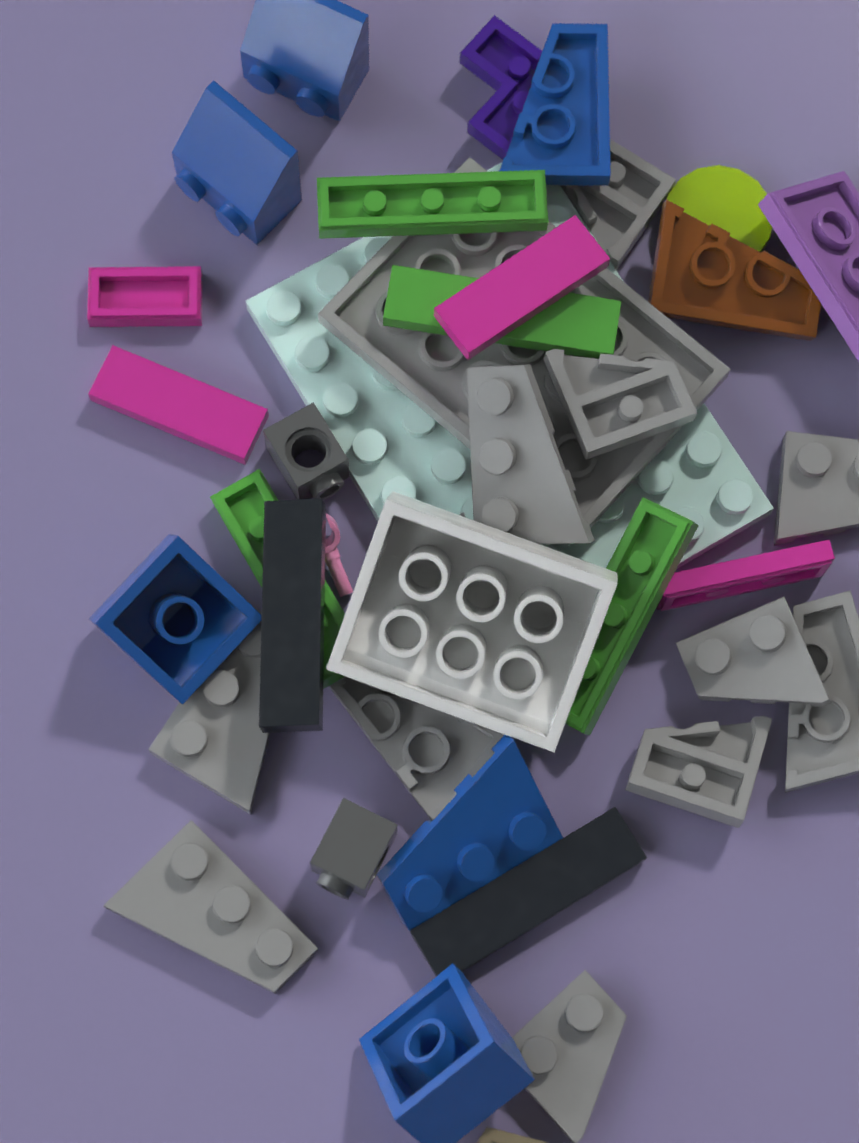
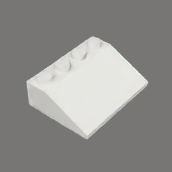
[326,491,618,752]

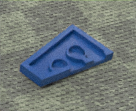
[499,23,611,186]
[376,734,563,931]

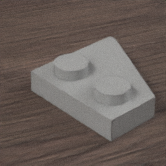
[676,597,832,707]
[625,716,772,828]

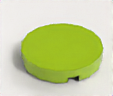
[667,165,772,252]

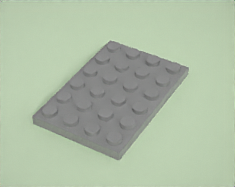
[318,157,731,529]

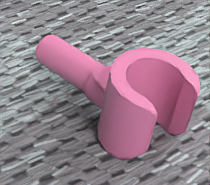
[325,514,353,597]

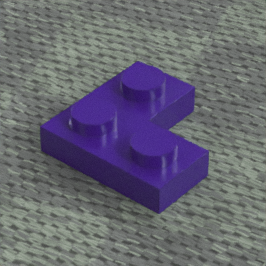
[459,15,542,160]

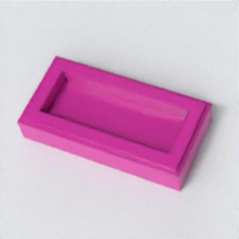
[87,266,203,327]

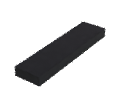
[259,498,326,733]
[410,807,647,977]

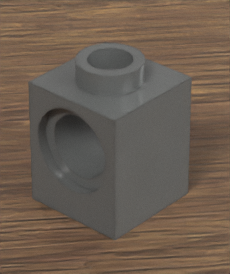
[263,402,349,500]
[310,797,398,900]

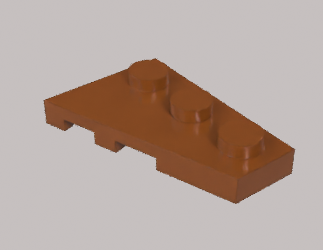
[648,200,821,341]

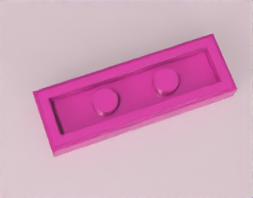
[434,215,610,360]
[88,345,269,465]
[656,540,835,611]

